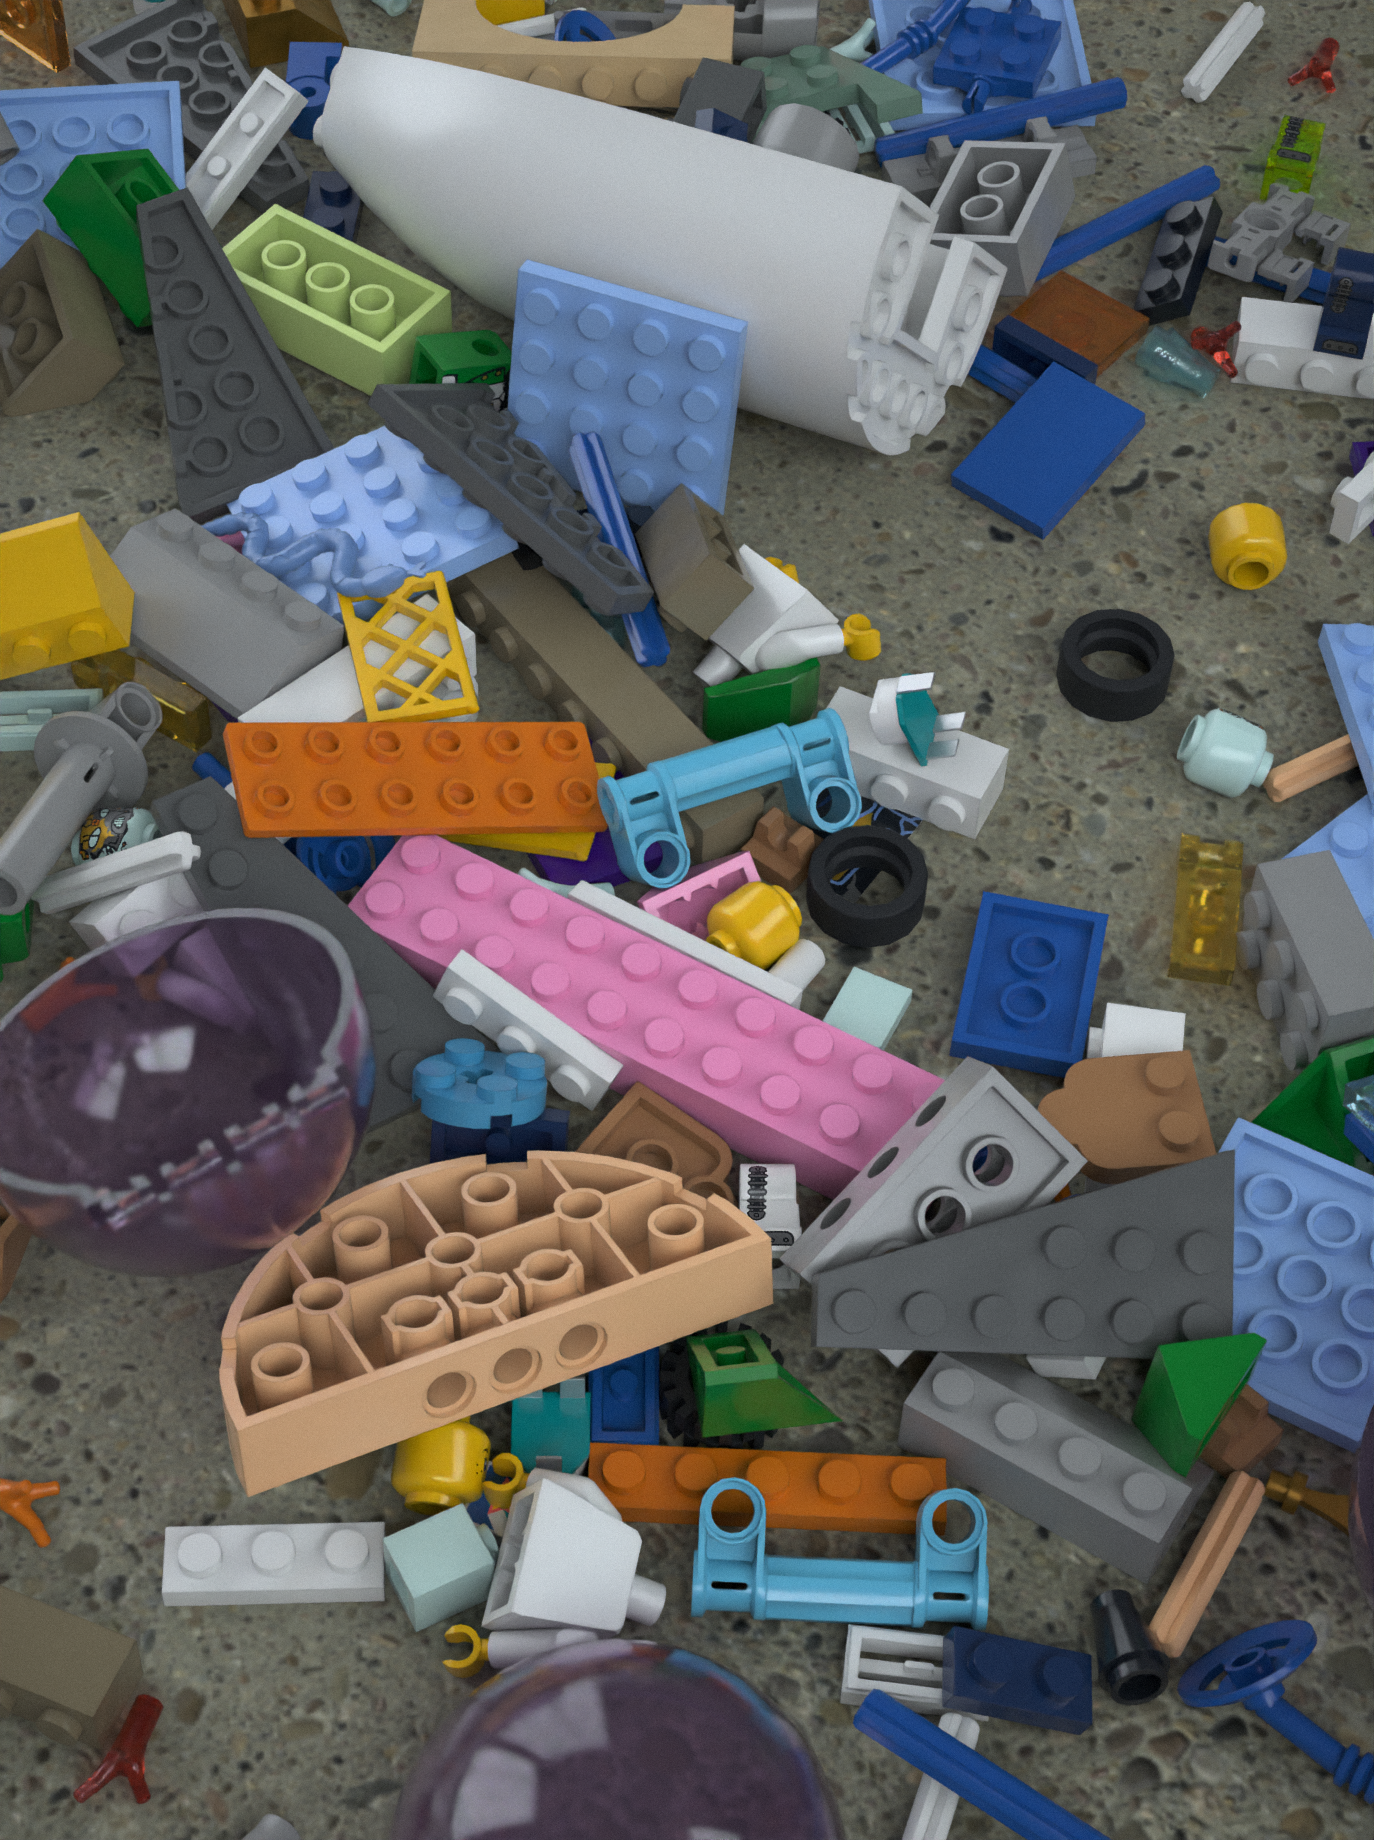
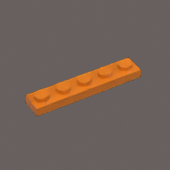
[588,1442,947,1536]

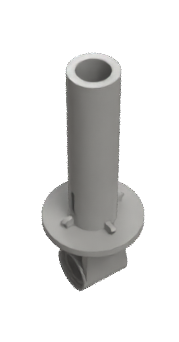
[0,682,162,915]

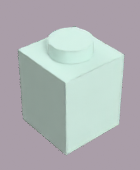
[383,1503,500,1632]

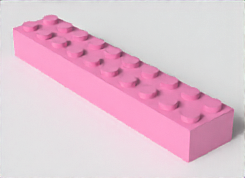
[348,835,945,1214]

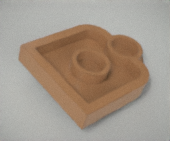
[1037,1050,1217,1184]
[575,1081,739,1209]

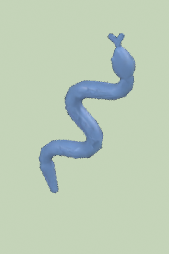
[200,512,426,598]

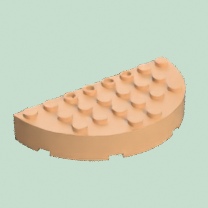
[219,1150,774,1497]

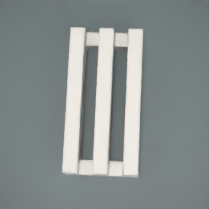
[840,1624,989,1721]

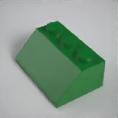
[42,149,223,327]

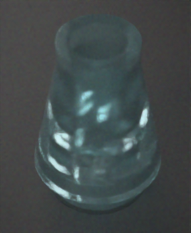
[1134,325,1221,398]

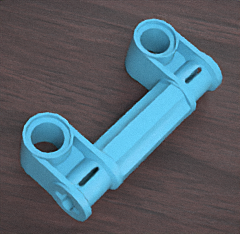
[597,708,862,888]
[691,1477,989,1631]

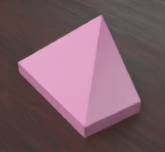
[637,851,761,941]

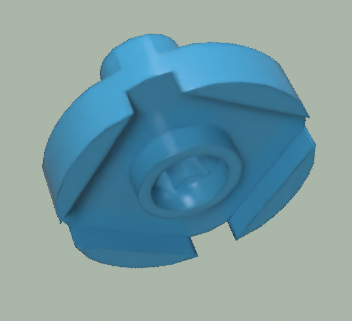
[411,1038,547,1129]

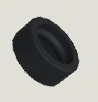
[1056,609,1175,722]
[806,825,928,948]

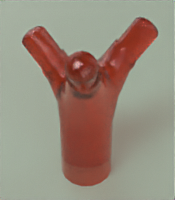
[1288,37,1340,93]
[1190,321,1242,378]
[73,1694,164,1804]

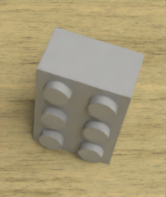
[930,140,1076,297]
[1234,850,1374,1075]

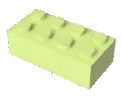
[222,204,452,396]

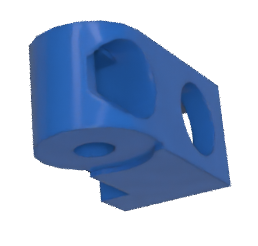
[286,42,342,140]

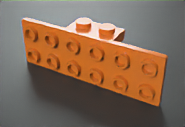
[223,722,608,838]

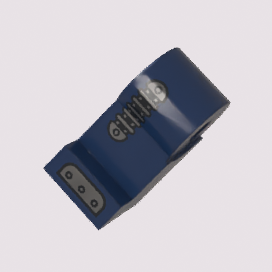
[1313,247,1374,360]

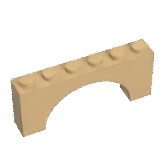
[412,0,735,108]

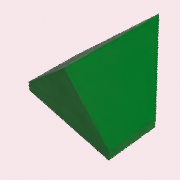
[702,657,821,742]
[1251,1035,1374,1175]
[686,1329,843,1438]
[1131,1333,1267,1478]

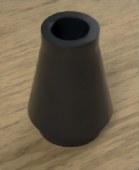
[1090,1589,1170,1706]

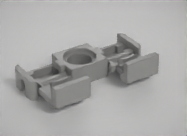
[1208,183,1351,303]

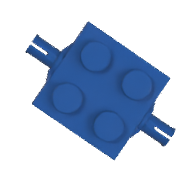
[933,0,1062,115]

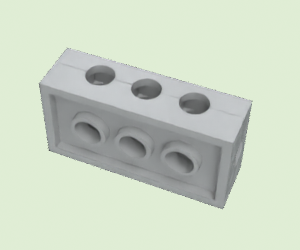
[780,1056,1088,1368]

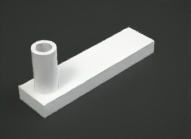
[568,880,825,1010]

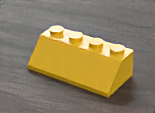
[0,512,135,680]

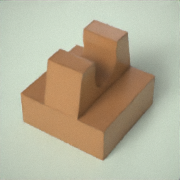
[741,806,824,894]
[1200,1384,1284,1479]

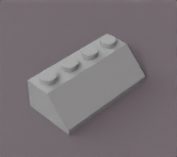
[110,508,345,719]
[897,1351,1215,1585]

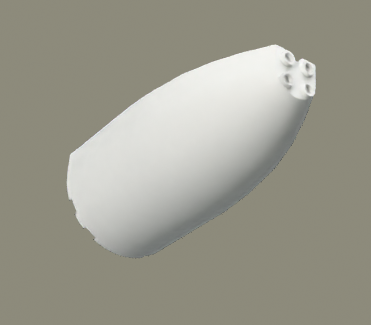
[313,46,1008,455]

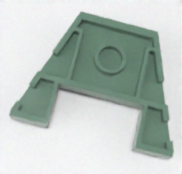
[740,45,923,144]

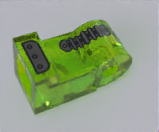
[1259,115,1326,200]

